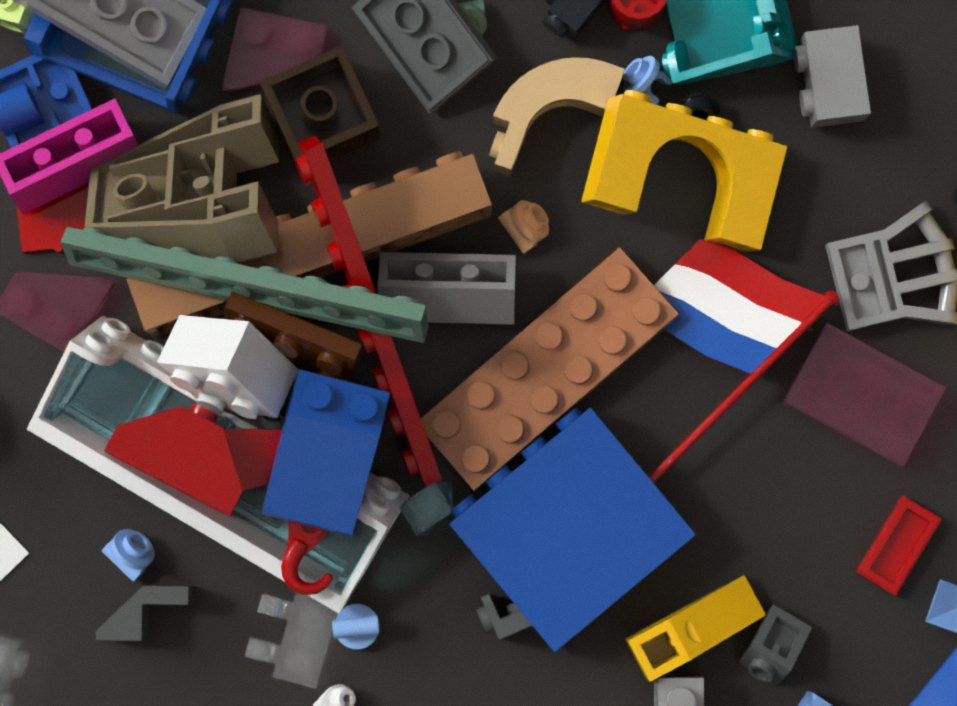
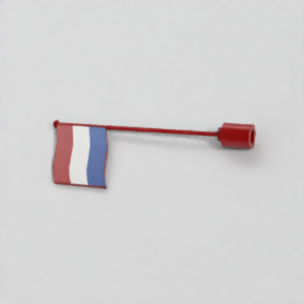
[648,239,840,483]

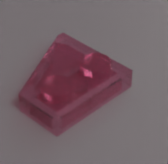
[222,7,328,94]
[0,271,116,352]

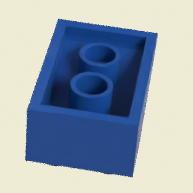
[261,369,390,537]

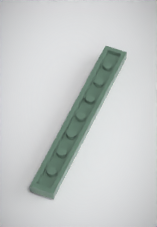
[60,227,429,343]

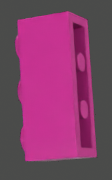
[0,99,139,214]

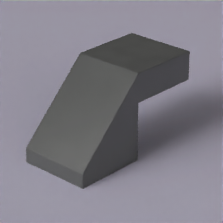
[96,585,194,641]

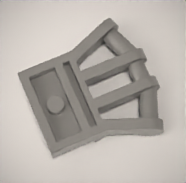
[825,200,957,331]

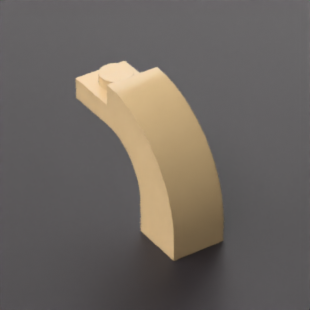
[489,57,625,177]

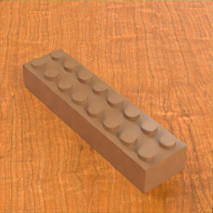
[126,151,492,338]

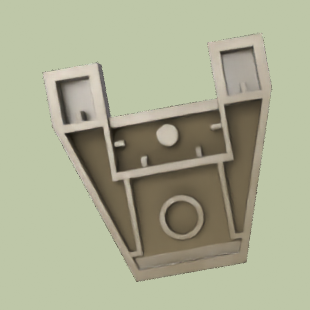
[84,94,280,262]

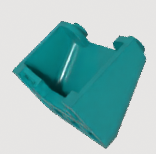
[662,0,797,85]

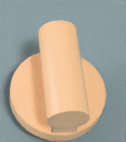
[498,200,549,254]

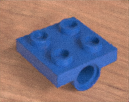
[0,55,93,148]

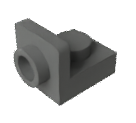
[476,593,532,640]
[738,605,812,685]

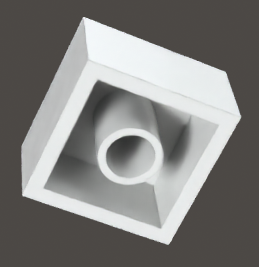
[157,315,298,419]

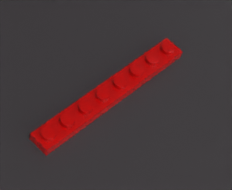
[295,136,442,487]

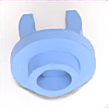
[623,56,672,104]

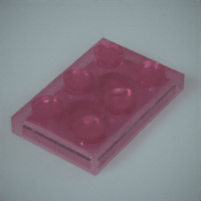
[782,323,946,467]

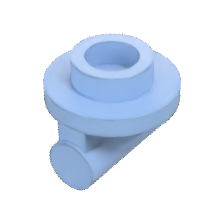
[101,529,155,582]
[332,604,380,649]

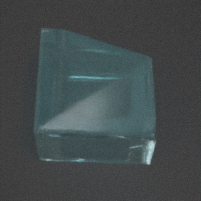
[399,482,453,536]

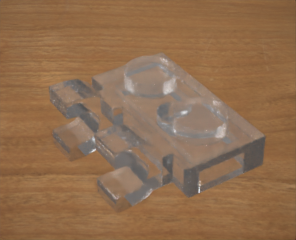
[245,593,337,689]

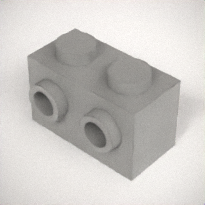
[793,25,871,128]

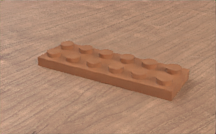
[421,247,679,492]

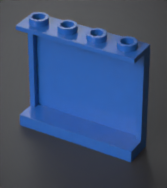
[449,407,696,652]

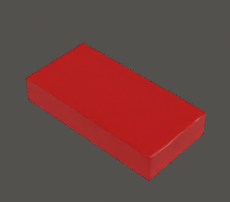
[855,495,942,596]

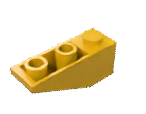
[625,575,766,682]

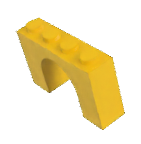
[581,90,787,252]

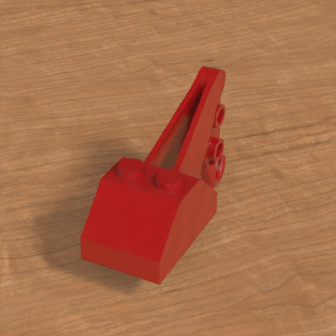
[104,403,333,596]

